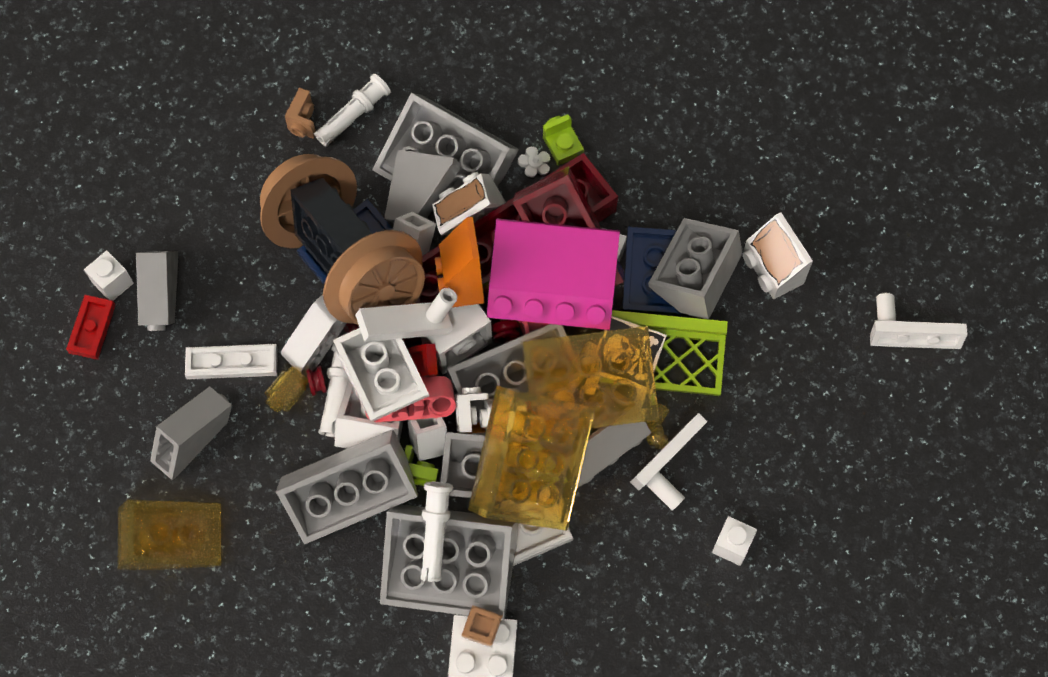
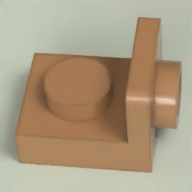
[285,88,316,139]

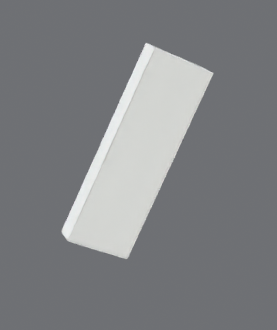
[185,344,278,379]

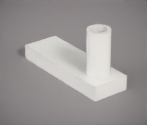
[356,288,457,342]
[870,293,967,349]
[630,413,707,511]

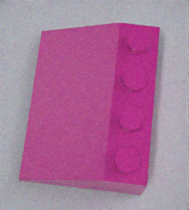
[487,218,620,330]

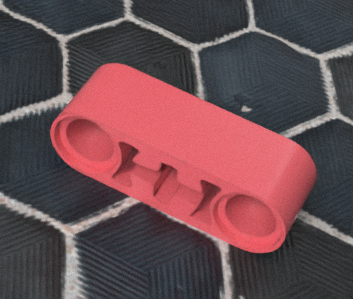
[365,376,456,422]

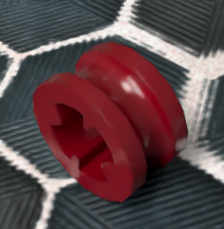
[492,320,520,344]
[306,366,327,396]

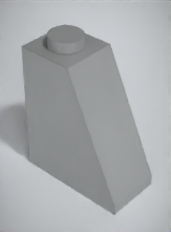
[384,149,461,227]
[136,251,178,331]
[150,386,232,480]

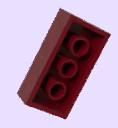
[513,167,624,286]

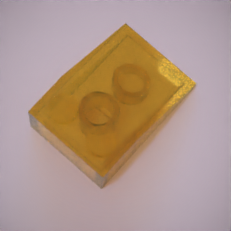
[118,500,221,570]

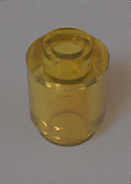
[264,367,309,413]

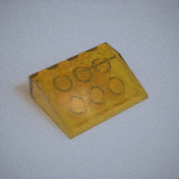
[521,326,659,436]
[468,386,596,531]

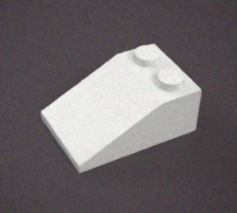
[333,328,429,422]

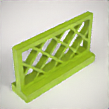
[600,310,728,396]

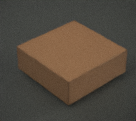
[461,605,503,648]

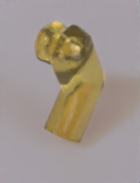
[645,403,670,449]

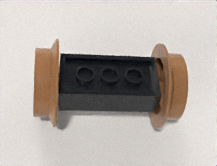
[260,154,425,326]

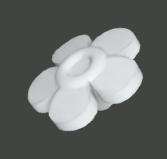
[518,147,550,177]

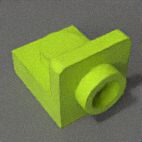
[543,114,584,166]
[405,445,440,486]

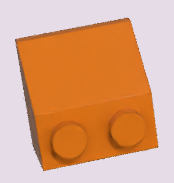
[435,217,484,308]

